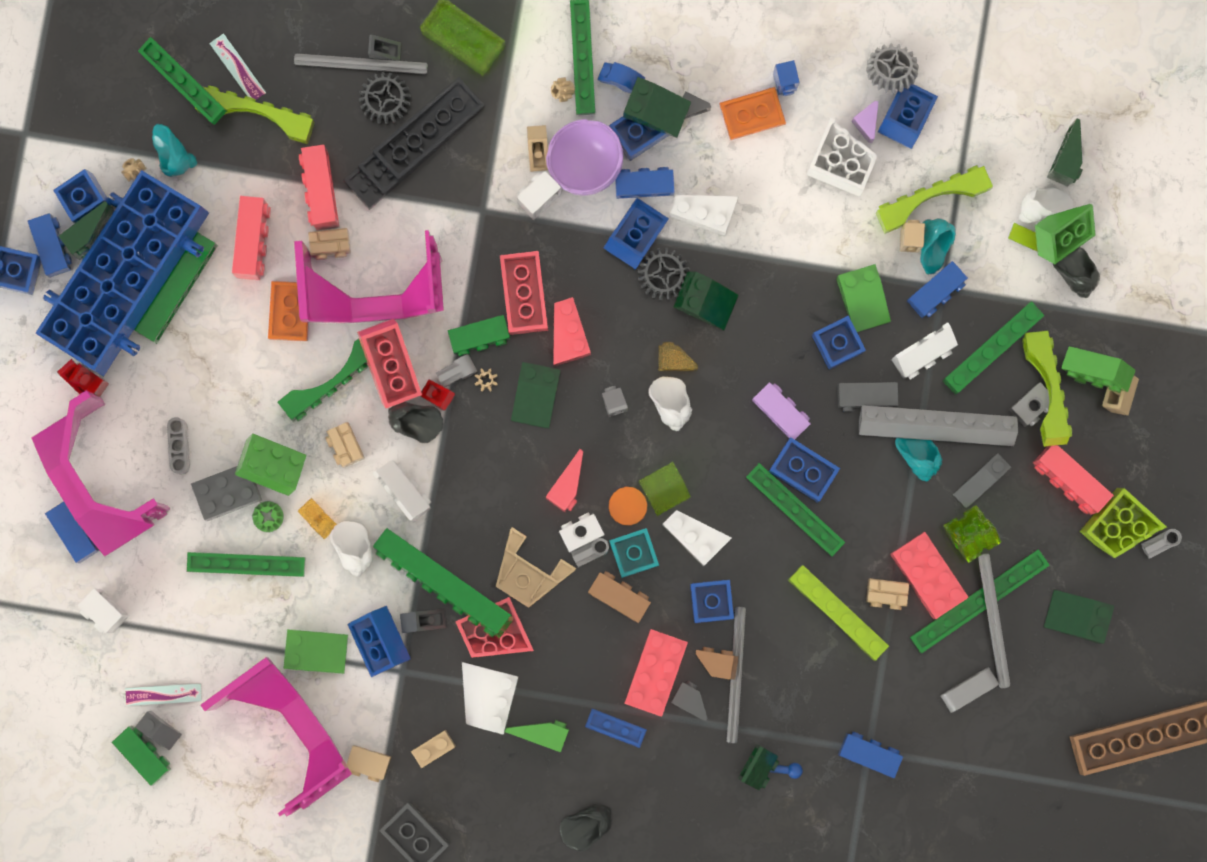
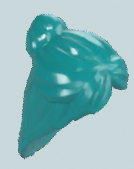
[152,124,197,177]
[920,218,956,275]
[895,438,943,482]

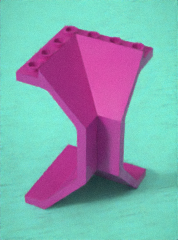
[294,230,444,323]
[31,390,170,557]
[200,657,352,817]

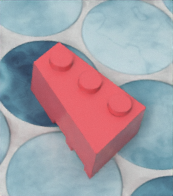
[554,297,591,367]

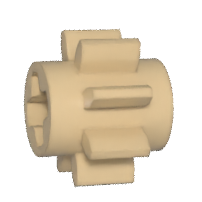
[551,77,575,102]
[121,158,147,182]
[475,369,498,392]

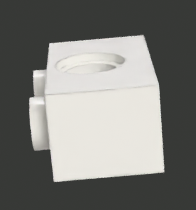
[559,512,604,553]

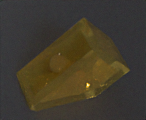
[658,342,698,371]

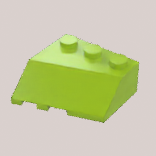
[1079,488,1167,558]

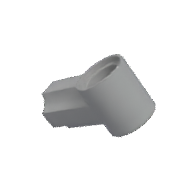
[436,354,477,387]
[1141,529,1182,559]
[571,538,610,567]

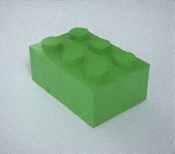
[1062,346,1136,393]
[235,433,307,496]

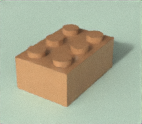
[588,571,651,623]

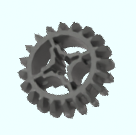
[359,72,411,124]
[638,248,690,300]

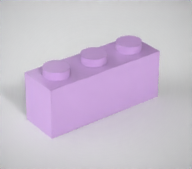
[752,382,810,440]

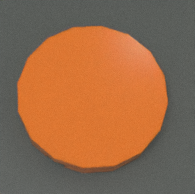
[609,487,647,526]

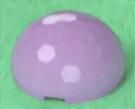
[546,119,623,196]

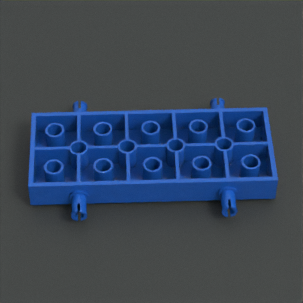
[35,170,209,377]

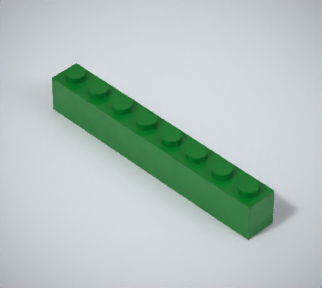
[373,528,514,638]

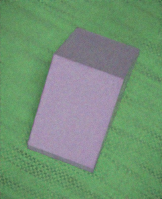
[851,101,878,143]

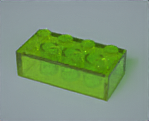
[420,0,506,76]

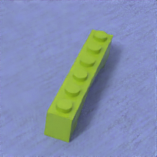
[195,85,315,144]
[876,165,993,234]
[1022,331,1072,447]
[788,565,889,660]

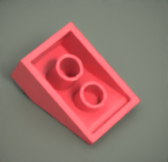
[546,449,583,512]

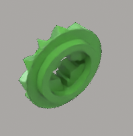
[252,501,284,532]

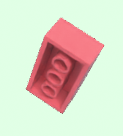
[299,145,340,230]
[232,196,271,280]
[500,251,548,335]
[357,319,422,408]
[1033,445,1114,515]
[890,532,969,619]
[625,629,688,717]

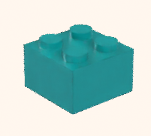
[609,528,659,578]

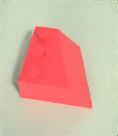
[456,597,534,658]

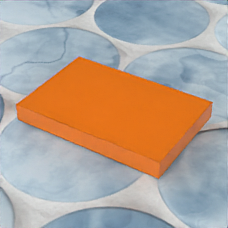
[719,87,786,140]
[268,281,309,341]

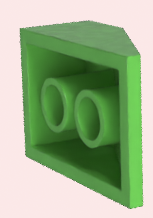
[1035,204,1096,264]
[836,264,891,332]
[283,629,348,674]
[505,720,569,752]

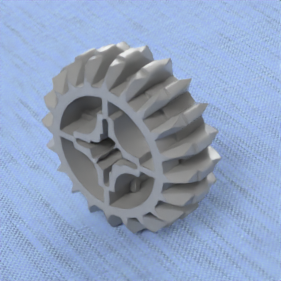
[866,43,919,94]

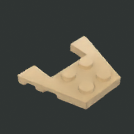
[496,527,576,608]

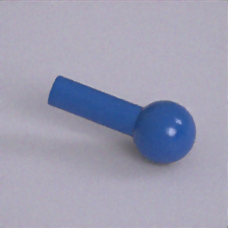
[770,763,803,779]

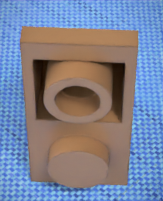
[696,647,739,680]

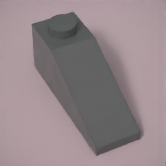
[953,453,1011,509]

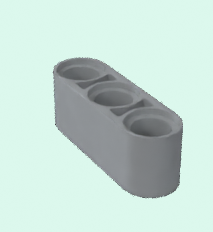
[167,417,190,475]
[941,667,999,713]

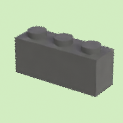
[837,382,898,412]

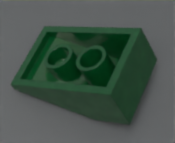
[623,77,691,138]
[1047,118,1083,187]
[59,201,115,260]
[673,272,739,330]
[511,362,561,429]
[1044,590,1114,644]
[738,744,779,791]

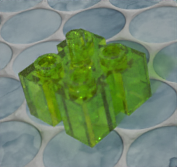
[943,505,1001,563]

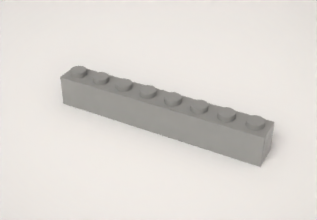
[859,405,1018,446]

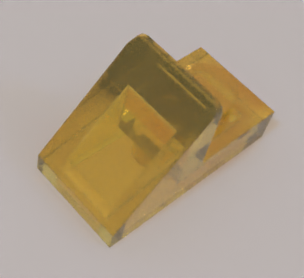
[298,498,337,540]

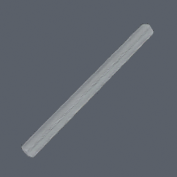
[294,54,428,74]
[978,554,1010,688]
[727,607,746,743]

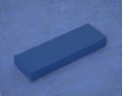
[585,709,647,748]

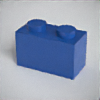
[773,60,800,96]

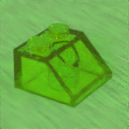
[638,462,691,516]

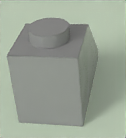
[602,386,628,417]

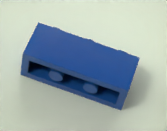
[615,167,675,199]
[28,213,73,278]
[907,261,968,318]
[45,501,99,563]
[838,732,903,778]

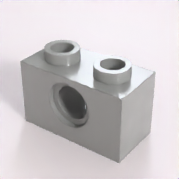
[1009,382,1049,427]

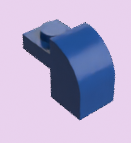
[597,62,646,93]

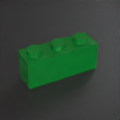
[447,315,510,357]
[111,726,171,786]

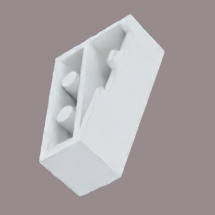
[670,195,739,236]
[662,510,731,566]

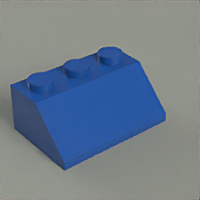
[347,605,411,677]

